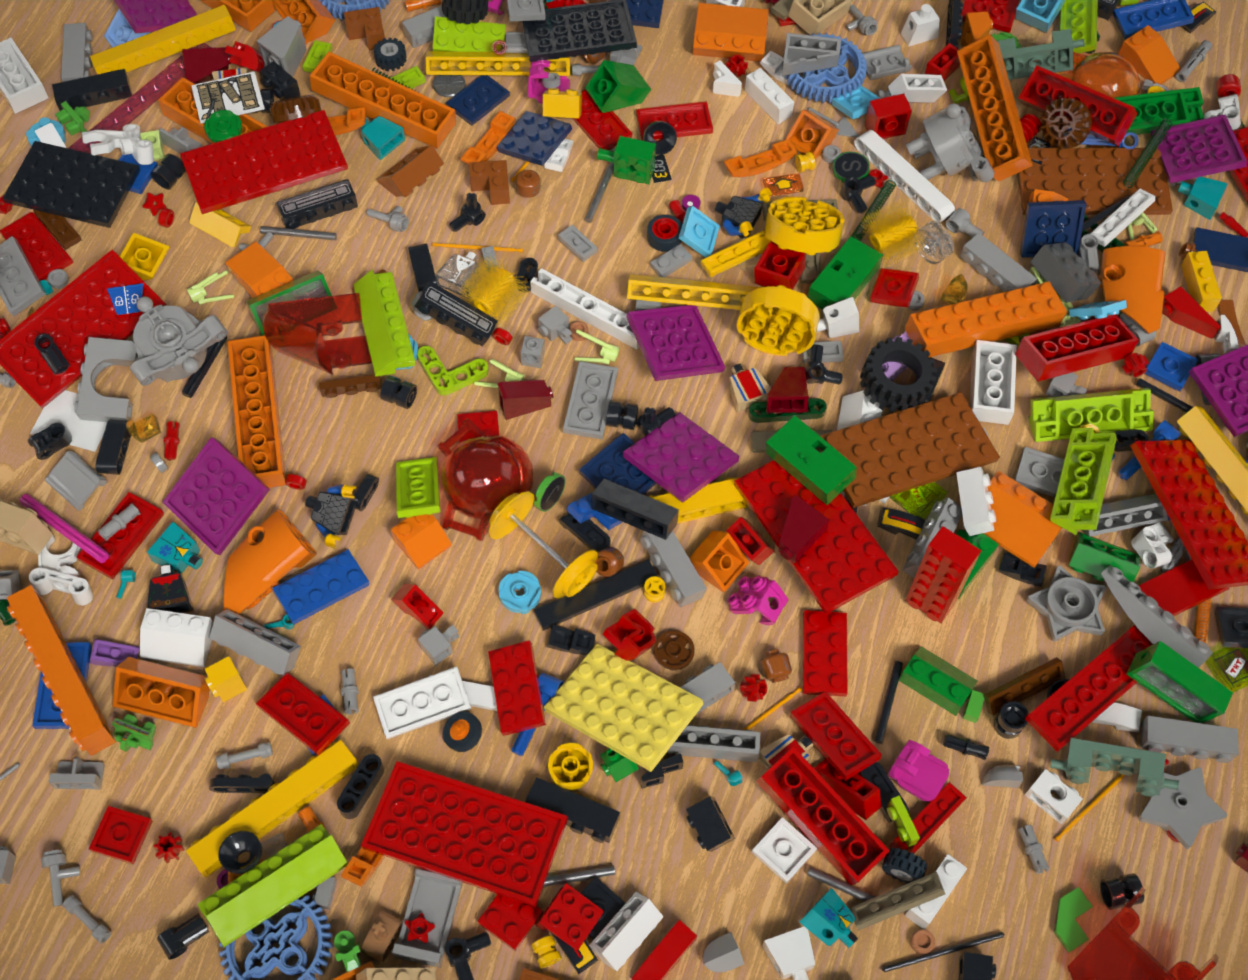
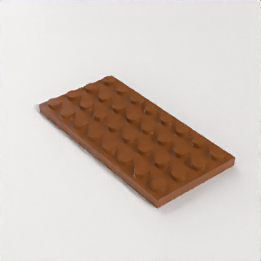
[1017,148,1173,215]
[820,392,1000,508]

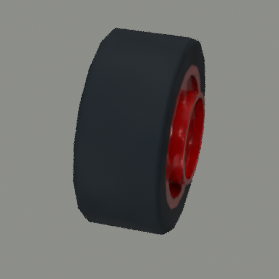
[647,215,682,252]

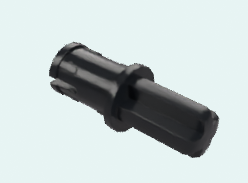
[943,734,989,760]

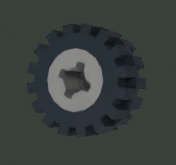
[373,37,407,71]
[882,848,928,884]

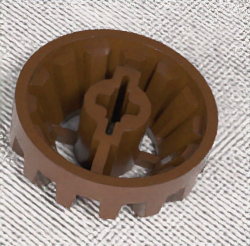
[270,94,321,122]
[1039,98,1092,149]

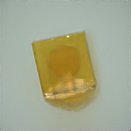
[941,274,968,305]
[126,414,161,443]

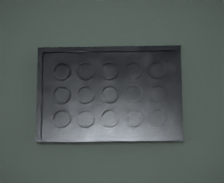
[522,0,637,62]
[3,141,140,228]

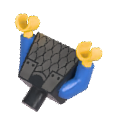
[715,188,772,239]
[305,484,359,549]

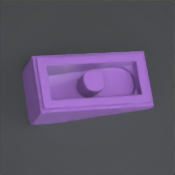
[90,639,140,667]

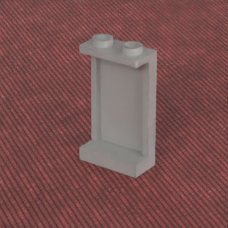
[392,869,463,968]

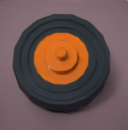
[442,712,482,752]

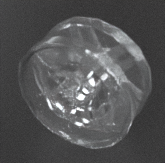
[914,221,954,264]

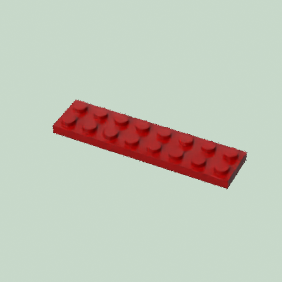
[1025,625,1153,752]

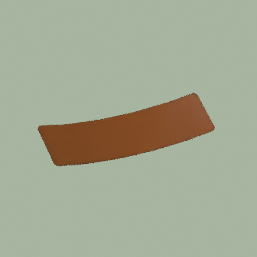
[1219,300,1246,348]

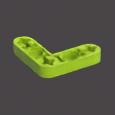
[417,346,489,396]

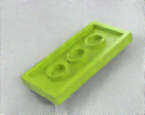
[1060,0,1098,55]
[433,16,506,52]
[396,457,440,518]

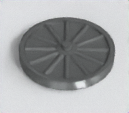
[433,75,466,97]

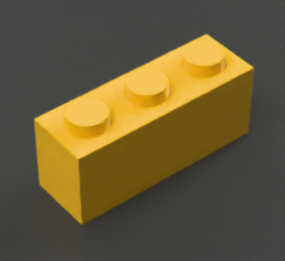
[1181,251,1222,312]

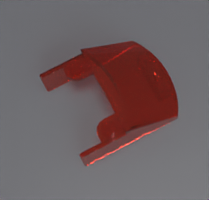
[263,293,372,375]
[1067,887,1219,980]

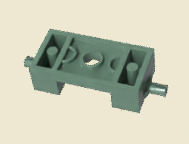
[997,29,1085,80]
[1050,738,1179,797]

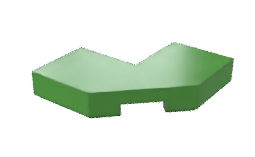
[1054,887,1093,953]

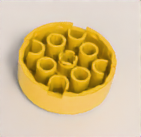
[765,197,844,255]
[737,285,820,356]

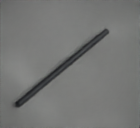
[882,932,1005,972]

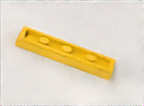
[700,230,773,278]

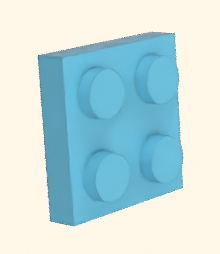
[832,85,881,119]
[679,206,720,258]
[1069,300,1127,320]

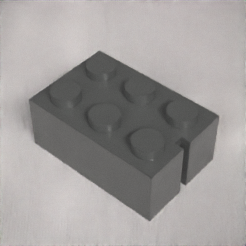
[1030,242,1101,303]

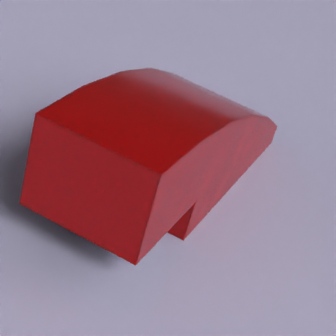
[631,920,697,980]

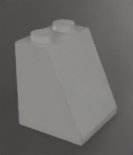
[257,16,307,77]

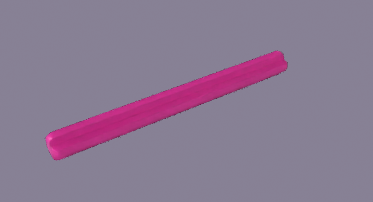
[19,494,109,563]

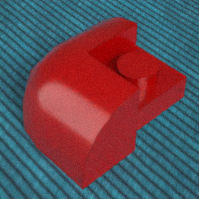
[225,41,265,72]
[602,608,656,661]

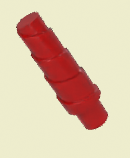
[1218,212,1248,238]

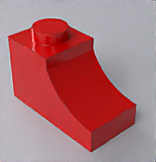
[391,583,444,629]

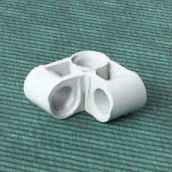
[1203,94,1241,130]
[1131,522,1174,569]

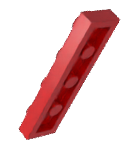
[889,782,967,854]

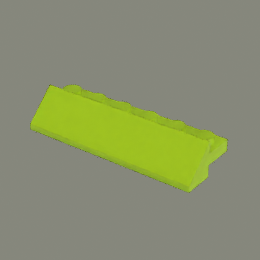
[353,269,415,377]
[1028,388,1154,442]
[1050,427,1117,535]
[197,824,348,947]

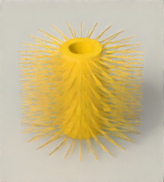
[861,198,927,267]
[460,256,530,326]

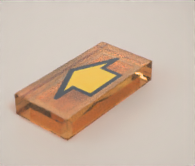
[763,173,804,197]

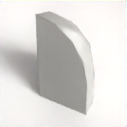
[982,764,1023,788]
[703,932,745,972]

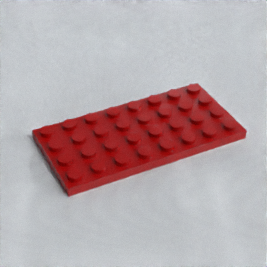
[180,110,348,215]
[0,249,166,409]
[1130,440,1248,590]
[734,460,899,614]
[361,761,568,907]

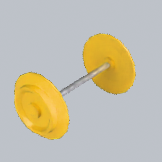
[489,491,598,599]

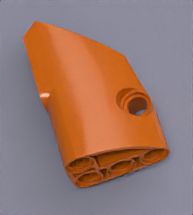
[1098,246,1166,334]
[224,509,317,615]

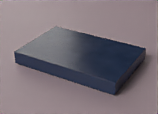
[446,75,510,126]
[1193,227,1248,272]

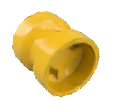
[531,936,562,968]

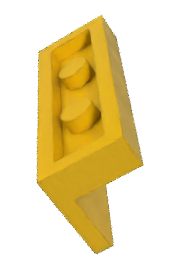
[189,202,251,247]

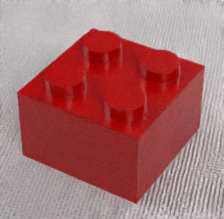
[864,94,912,139]
[754,241,806,290]

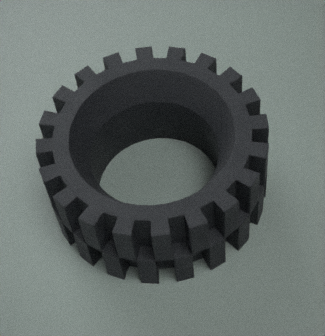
[860,337,937,413]

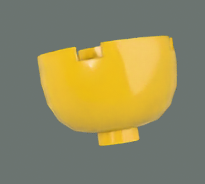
[548,743,593,790]

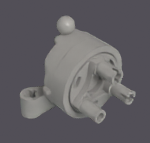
[906,103,994,182]
[130,296,228,386]

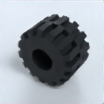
[442,0,488,24]

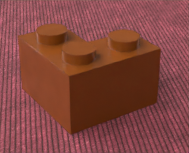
[344,7,385,51]
[469,160,510,205]

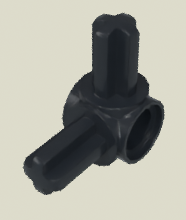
[840,175,876,214]
[449,193,486,232]
[805,344,843,385]
[636,407,676,436]
[445,932,491,980]

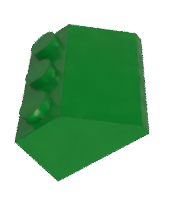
[956,530,999,599]
[1069,532,1141,582]
[899,646,978,716]

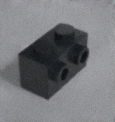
[260,61,301,100]
[686,796,736,852]

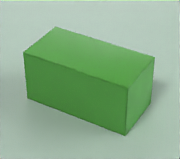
[963,690,985,723]

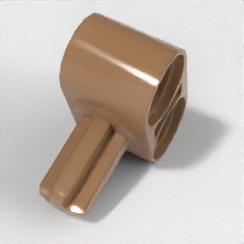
[361,911,403,962]

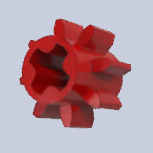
[726,55,748,77]
[1122,353,1149,377]
[740,674,767,702]
[153,832,185,863]

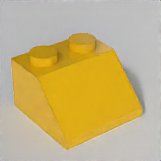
[120,233,170,281]

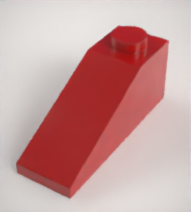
[1162,286,1221,339]
[814,759,881,820]

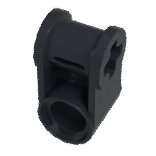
[28,423,72,460]

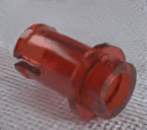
[493,40,507,55]

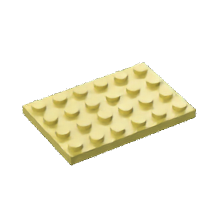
[544,644,704,772]

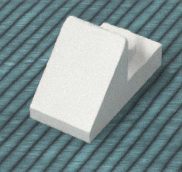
[713,61,742,97]

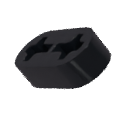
[516,258,538,293]
[1114,430,1149,452]
[354,474,379,511]

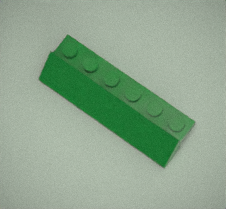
[1114,87,1204,135]

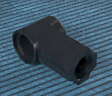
[34,334,70,375]
[157,913,210,960]

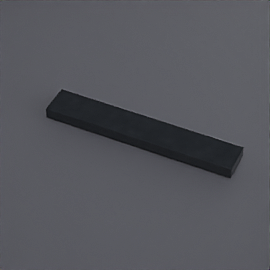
[534,560,658,631]

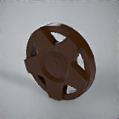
[654,631,695,671]

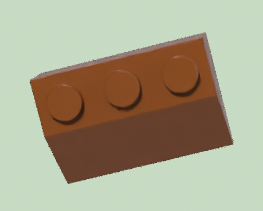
[376,145,444,197]

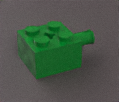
[597,136,656,185]

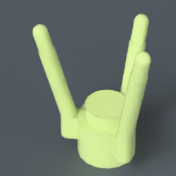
[1128,212,1157,240]
[187,270,234,305]
[574,330,620,365]
[474,359,525,388]

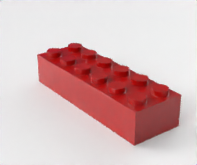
[1018,65,1138,147]
[1015,314,1139,382]
[905,526,982,624]
[756,746,890,885]

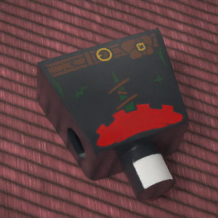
[147,565,194,613]

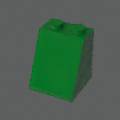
[585,60,651,113]

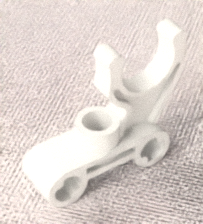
[82,124,154,165]
[29,535,94,606]

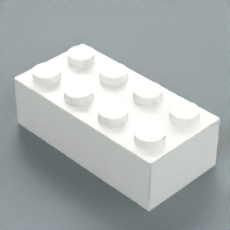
[0,38,48,114]
[969,340,1017,425]

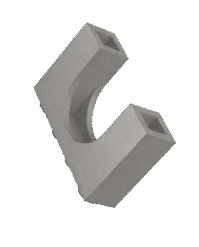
[74,337,138,422]

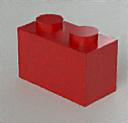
[925,43,960,81]
[726,517,775,565]

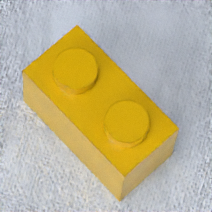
[543,88,582,118]
[204,656,247,703]

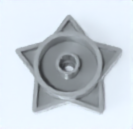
[1026,566,1106,642]
[1138,767,1227,849]

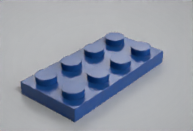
[1113,0,1194,40]
[272,549,369,625]
[32,642,92,729]

